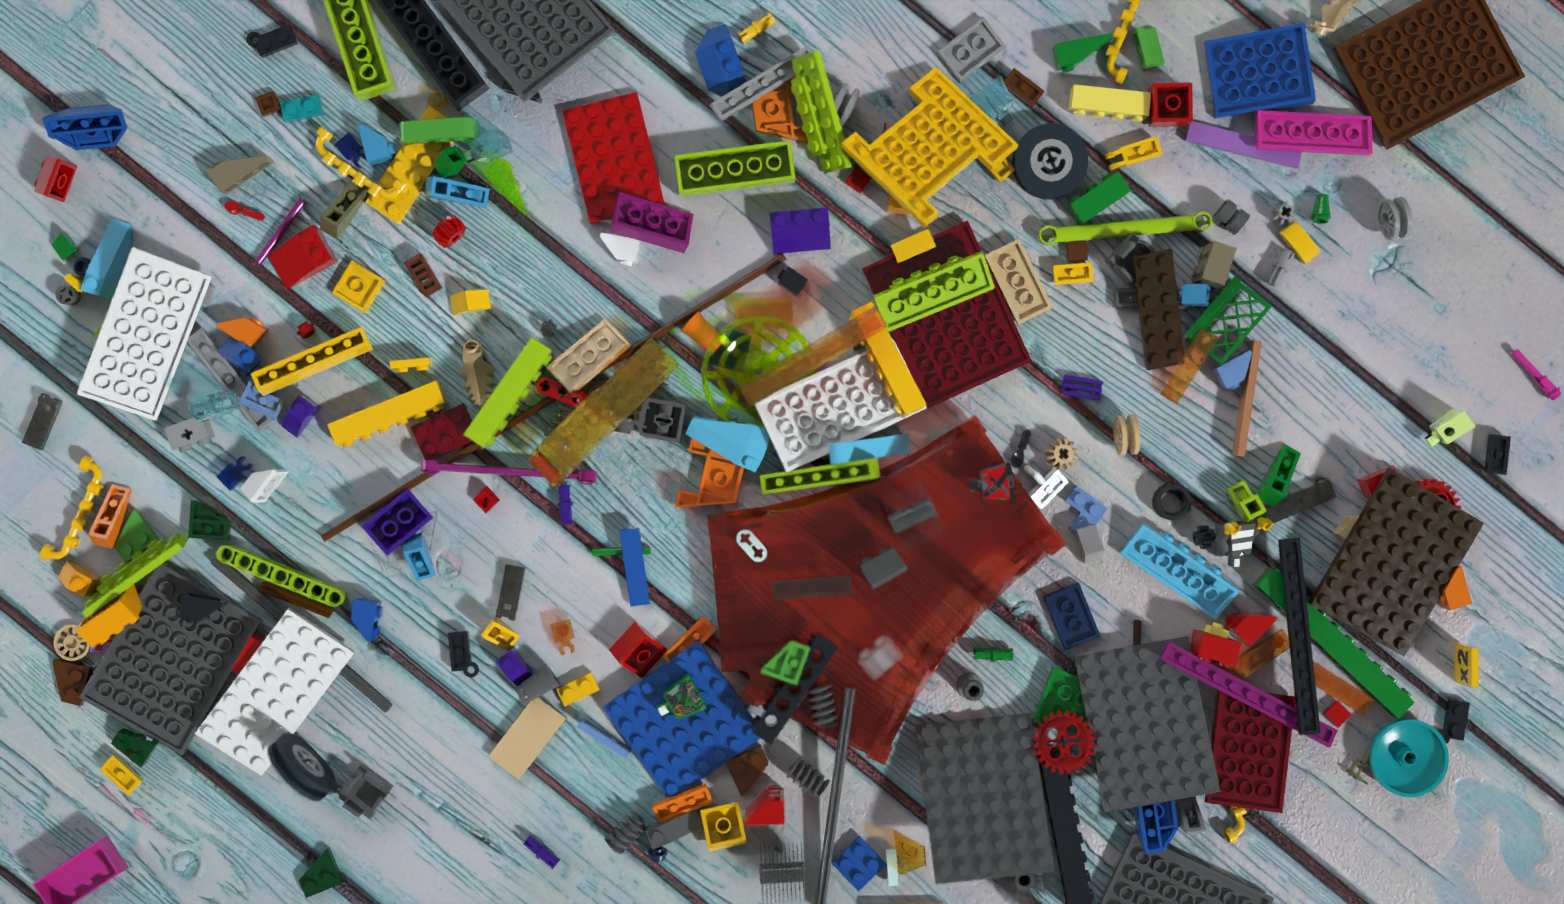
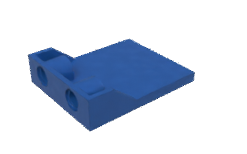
[1204,23,1316,119]

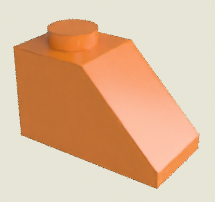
[216,317,268,349]
[1438,566,1472,610]

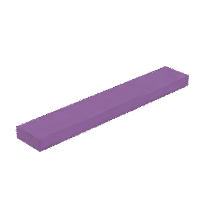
[1184,122,1302,169]

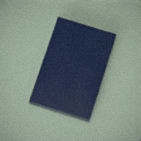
[1042,582,1100,650]

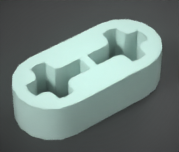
[736,529,767,562]
[885,849,898,887]

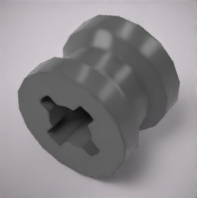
[55,285,81,305]

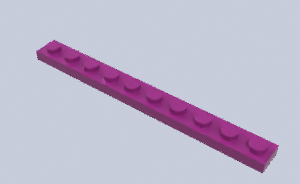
[1159,642,1338,748]

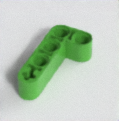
[399,117,480,144]

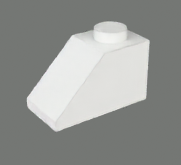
[600,233,641,267]

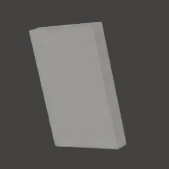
[937,16,1006,83]

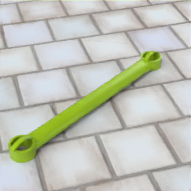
[1038,212,1213,246]

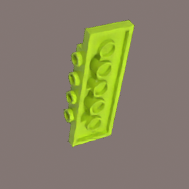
[791,50,852,174]
[873,251,995,332]
[81,531,189,618]

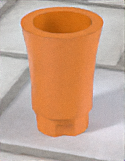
[681,311,725,354]

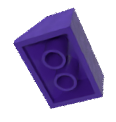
[770,207,831,254]
[361,489,433,556]

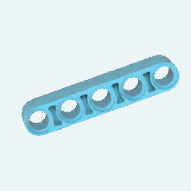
[828,434,911,464]

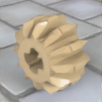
[1045,438,1079,470]

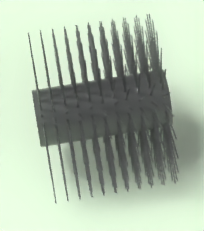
[881,480,944,551]
[759,842,805,904]
[991,872,1053,904]

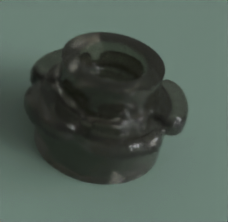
[540,319,557,338]

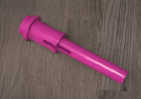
[1511,349,1562,400]

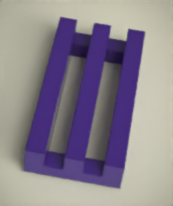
[1061,375,1103,400]

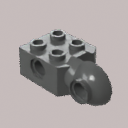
[609,398,686,443]

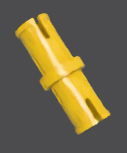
[737,12,776,44]

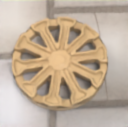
[54,624,90,661]

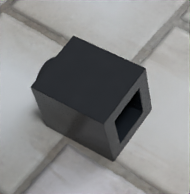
[777,267,808,297]

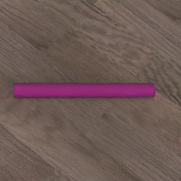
[255,198,307,265]

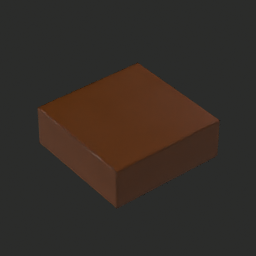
[255,91,282,117]
[1066,241,1088,262]

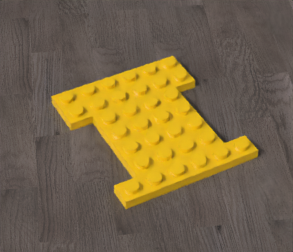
[841,67,1018,228]

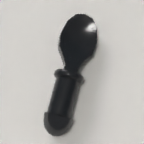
[1011,429,1031,468]

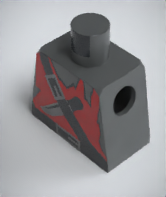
[968,462,1015,500]

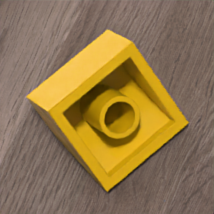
[700,802,747,852]

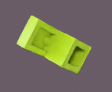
[1226,480,1267,522]

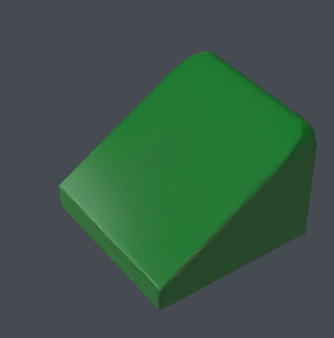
[51,232,79,261]

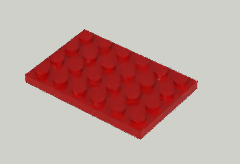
[562,92,665,224]

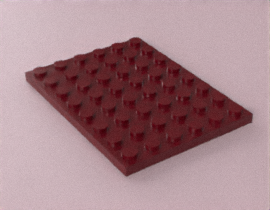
[862,220,1032,409]

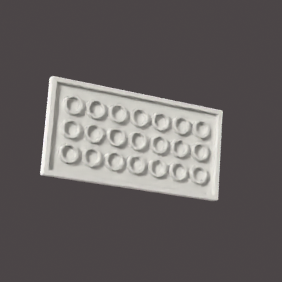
[77,247,212,421]
[753,339,927,472]
[195,608,355,776]

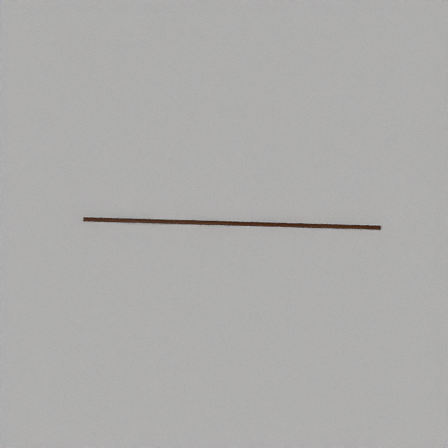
[321,253,787,542]

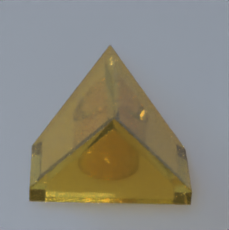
[893,829,926,875]

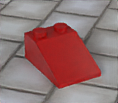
[268,225,338,290]

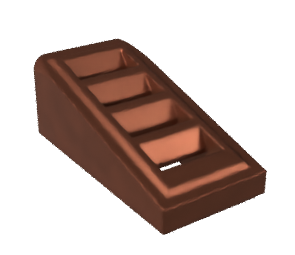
[404,253,443,298]

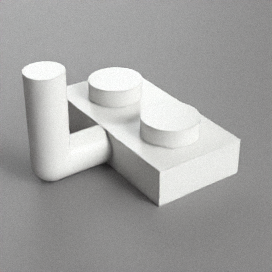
[1024,465,1068,509]

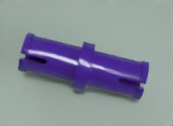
[557,485,573,524]
[523,835,560,869]

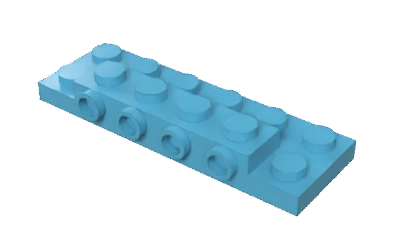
[1120,522,1240,620]

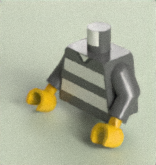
[1214,517,1273,567]

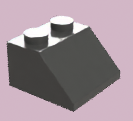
[859,545,908,589]

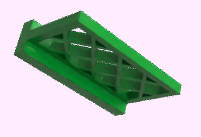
[1184,276,1272,366]

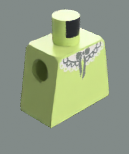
[1424,408,1476,447]

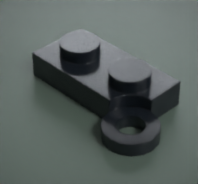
[246,24,298,58]
[448,630,479,678]
[1437,699,1470,744]

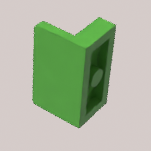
[1132,27,1165,70]

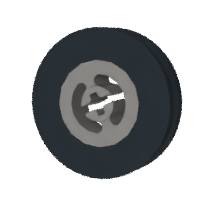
[1012,123,1088,200]
[267,733,336,801]

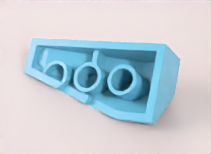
[80,219,132,300]
[685,417,770,472]

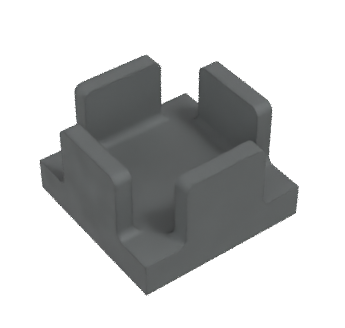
[1105,233,1155,288]
[338,765,393,819]

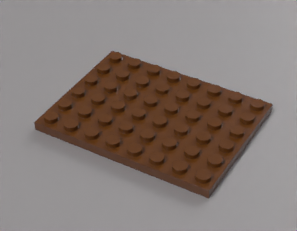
[1332,0,1525,150]

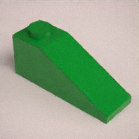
[1052,33,1113,73]
[1257,444,1301,506]

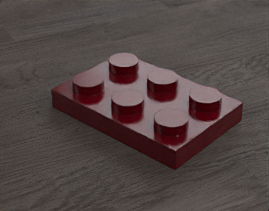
[410,403,474,460]

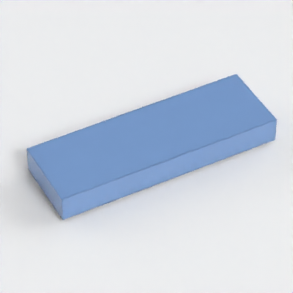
[577,718,631,759]

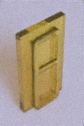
[734,296,793,331]

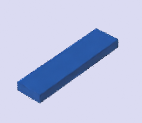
[620,528,650,607]

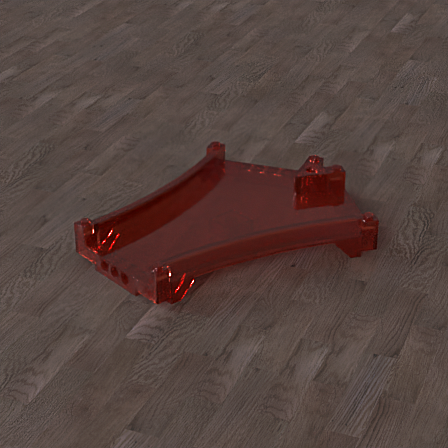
[707,415,1067,765]

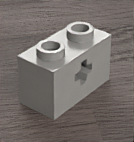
[164,415,215,453]

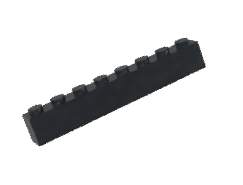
[1038,751,1094,904]

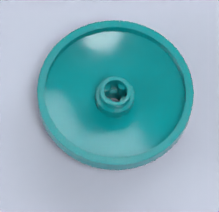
[1369,718,1449,797]

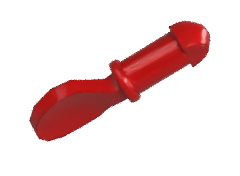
[225,201,265,221]

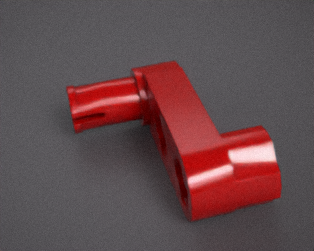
[536,377,590,407]

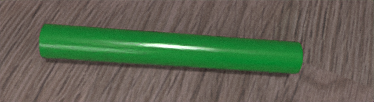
[592,547,651,556]

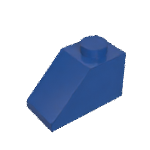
[216,337,262,377]

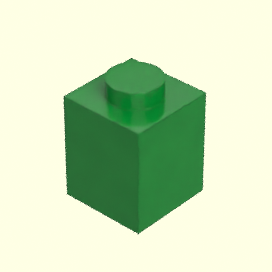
[433,145,467,179]

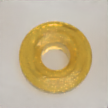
[428,90,448,110]

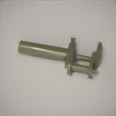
[1346,735,1375,785]

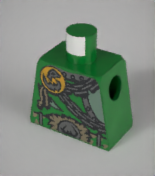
[657,673,707,719]

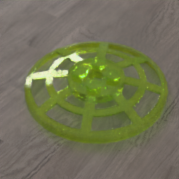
[701,315,817,427]

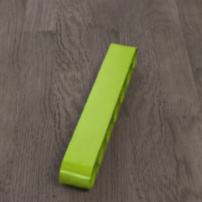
[216,544,348,607]

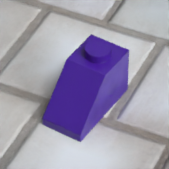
[281,395,321,438]
[495,647,534,687]

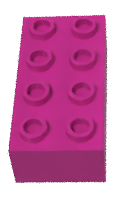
[32,835,129,904]

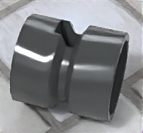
[1212,199,1250,235]

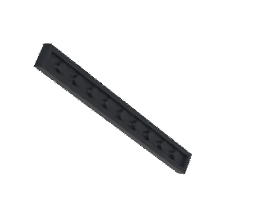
[1278,537,1321,735]

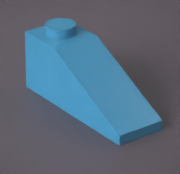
[424,176,489,208]

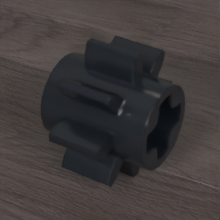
[1193,525,1216,549]

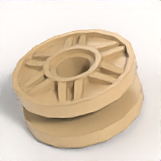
[1113,414,1140,456]

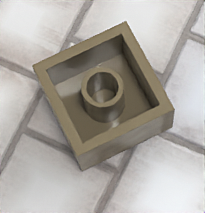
[1192,241,1237,289]

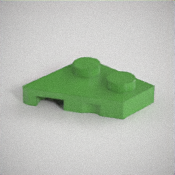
[114,509,159,563]
[760,640,810,685]

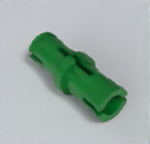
[973,646,1014,662]

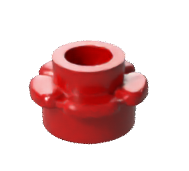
[297,322,316,339]

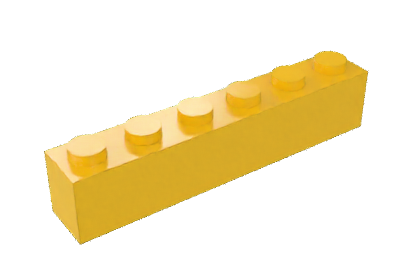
[849,301,927,418]
[251,327,373,396]
[327,381,448,448]

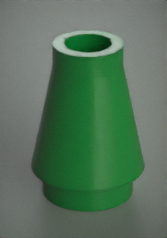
[1311,194,1331,224]

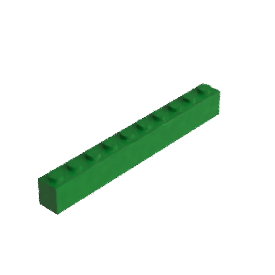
[1253,567,1415,719]

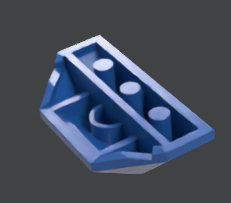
[695,24,746,97]
[42,104,128,150]
[1133,800,1179,854]

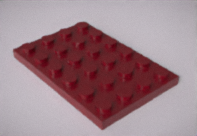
[1204,691,1295,813]

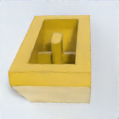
[450,289,492,315]
[481,617,520,651]

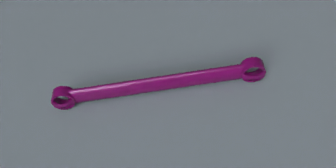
[420,460,597,485]

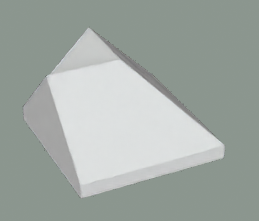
[241,469,289,503]

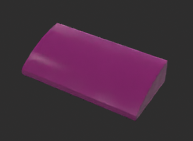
[610,192,693,253]

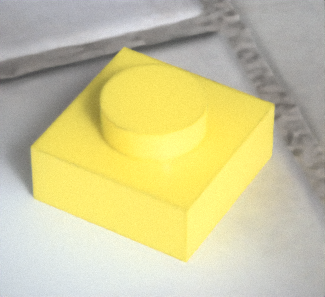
[1204,622,1230,638]

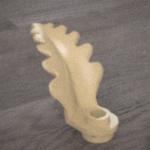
[1309,0,1359,35]
[460,340,495,408]

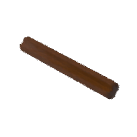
[259,581,334,618]

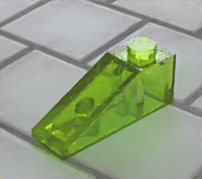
[482,158,529,218]

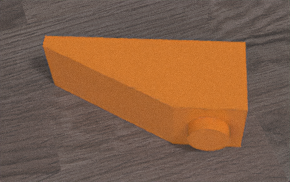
[88,484,131,549]

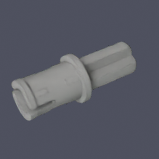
[1268,249,1295,287]

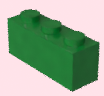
[1067,171,1132,225]

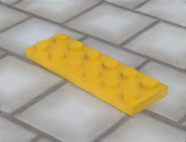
[365,106,454,225]

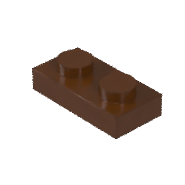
[1002,68,1045,108]

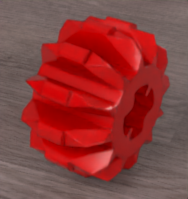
[432,215,466,248]

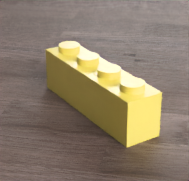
[1068,84,1151,122]

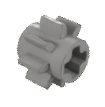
[1270,201,1297,226]

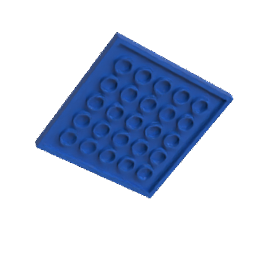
[603,640,761,798]

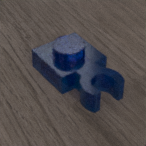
[334,132,367,168]
[216,456,253,491]

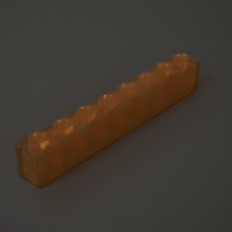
[740,306,888,407]

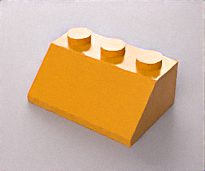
[75,584,142,648]

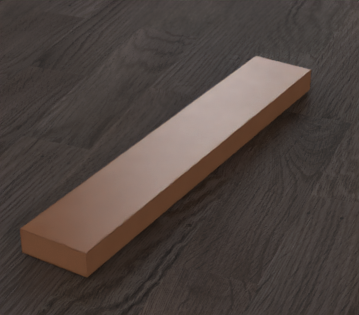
[1232,340,1262,457]

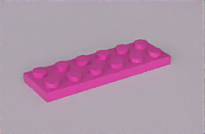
[1255,110,1373,156]

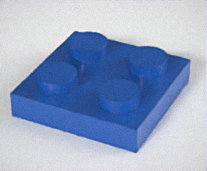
[832,835,886,891]

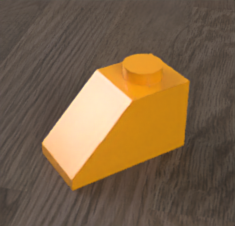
[58,560,102,597]

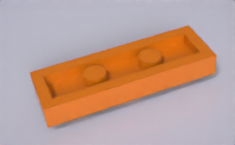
[662,615,717,662]
[652,783,713,823]

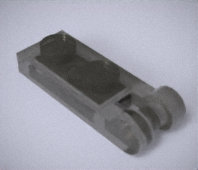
[22,393,62,450]
[495,564,526,621]

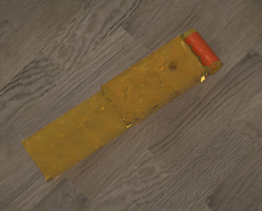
[527,337,679,488]

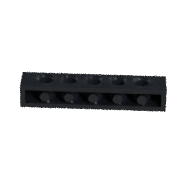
[751,632,839,745]

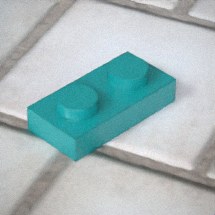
[280,95,324,123]

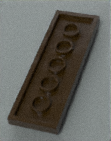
[1132,249,1185,370]

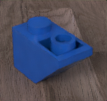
[351,598,383,642]

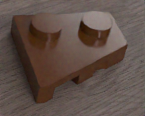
[52,659,93,706]
[726,745,769,796]

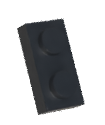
[1484,434,1511,475]

